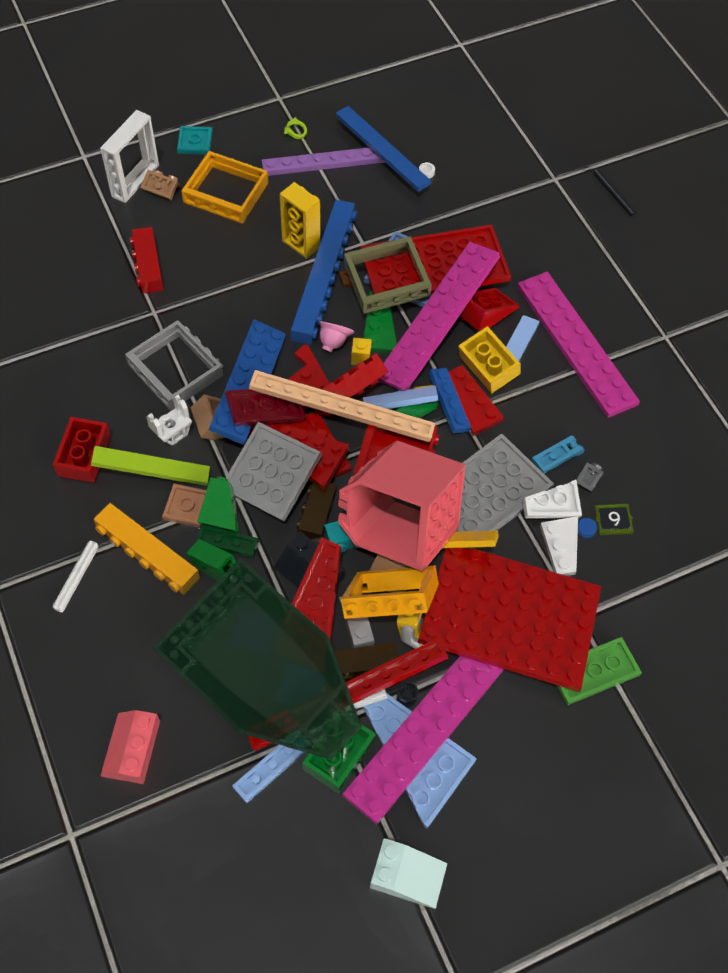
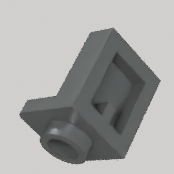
[576,462,604,492]

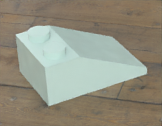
[370,838,447,909]

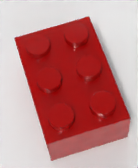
[53,417,111,483]

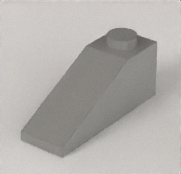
[339,597,374,648]

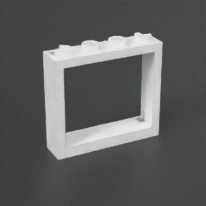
[100,110,159,203]

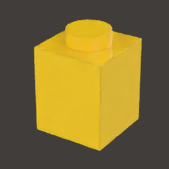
[351,338,372,365]

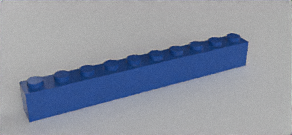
[291,200,357,345]

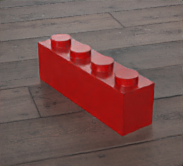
[130,227,164,294]

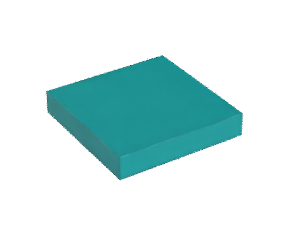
[177,126,213,155]

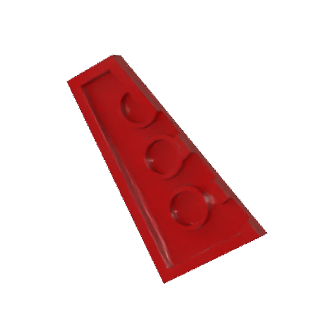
[449,365,504,436]

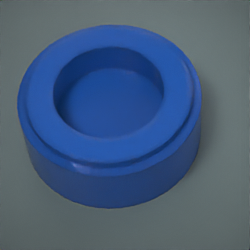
[578,518,597,538]

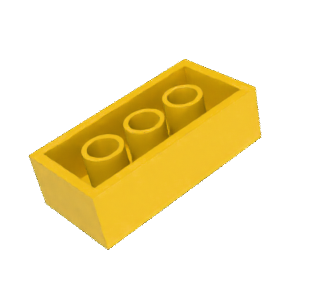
[280,182,320,259]

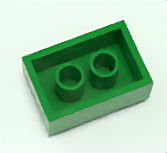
[302,710,376,794]

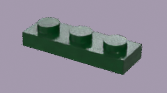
[196,524,259,559]

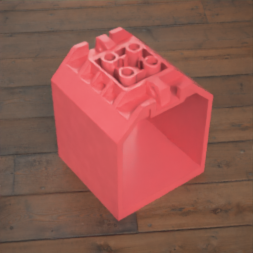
[338,441,466,572]

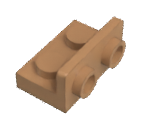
[140,170,182,201]

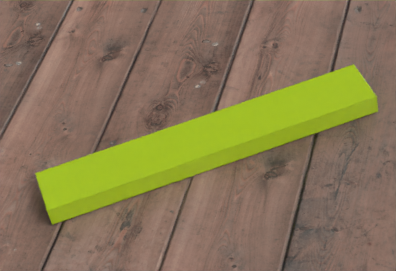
[91,446,210,486]

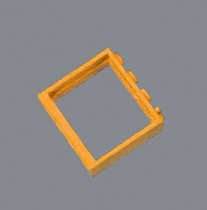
[182,151,269,224]
[341,565,439,619]

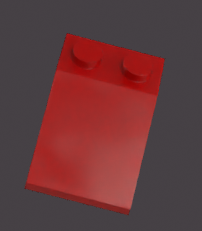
[459,288,519,330]

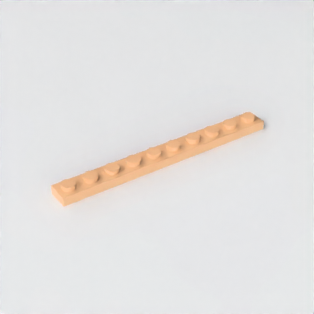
[249,370,435,442]

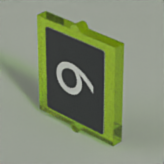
[595,504,634,535]

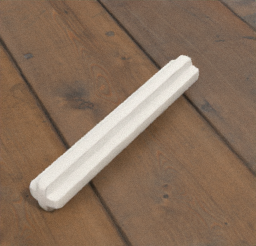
[53,541,99,612]

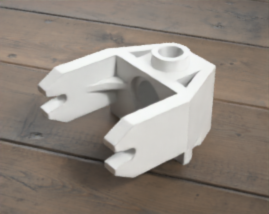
[146,395,192,446]

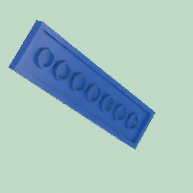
[208,319,286,445]

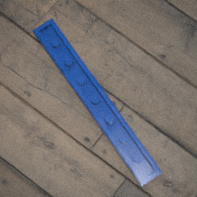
[336,106,431,192]

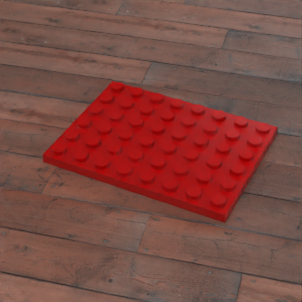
[418,547,601,692]

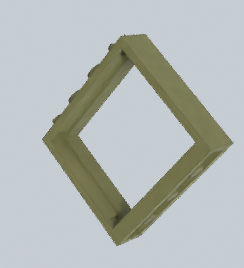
[344,236,432,314]

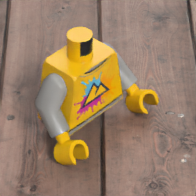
[397,603,426,649]

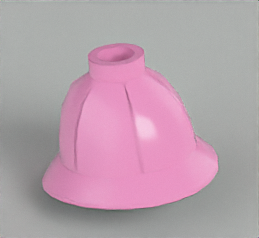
[319,321,354,353]

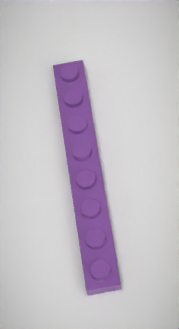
[262,148,385,176]

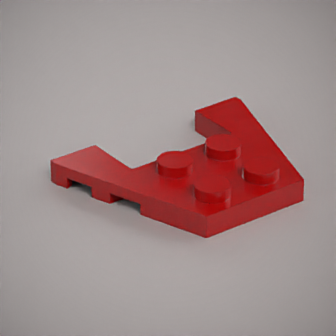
[287,344,330,411]

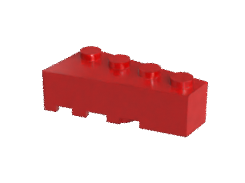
[315,353,389,417]

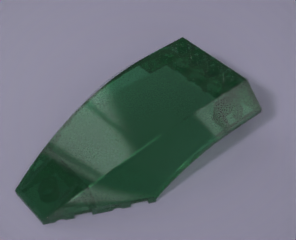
[153,558,362,760]

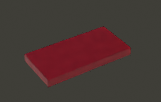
[225,389,306,426]

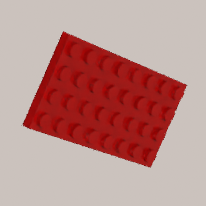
[360,224,511,295]

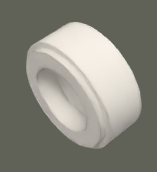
[419,162,435,178]

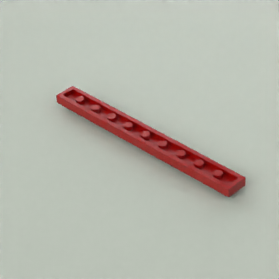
[246,638,448,751]

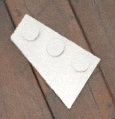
[523,480,582,518]
[540,516,578,576]

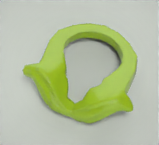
[284,117,307,139]

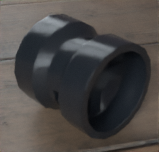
[396,681,418,708]

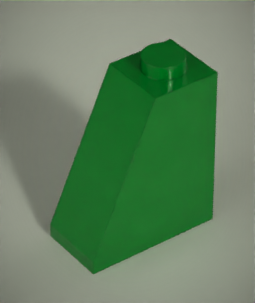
[197,476,240,533]
[186,539,247,593]

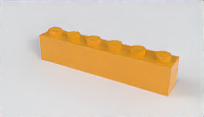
[94,503,200,595]

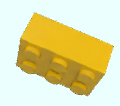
[458,326,521,394]

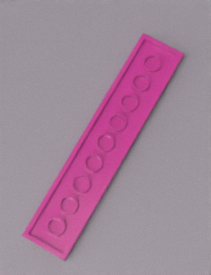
[377,242,500,391]
[517,271,640,418]
[342,656,505,825]

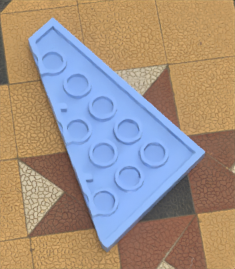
[363,693,477,829]

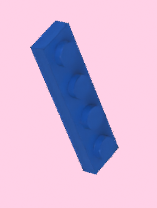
[428,368,471,434]

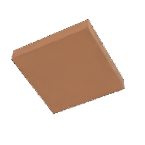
[162,484,206,528]

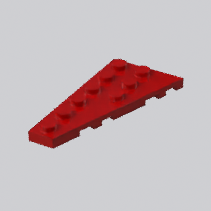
[248,423,349,491]
[270,538,341,676]

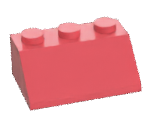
[101,710,160,784]

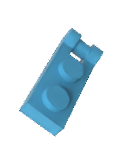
[531,435,585,474]

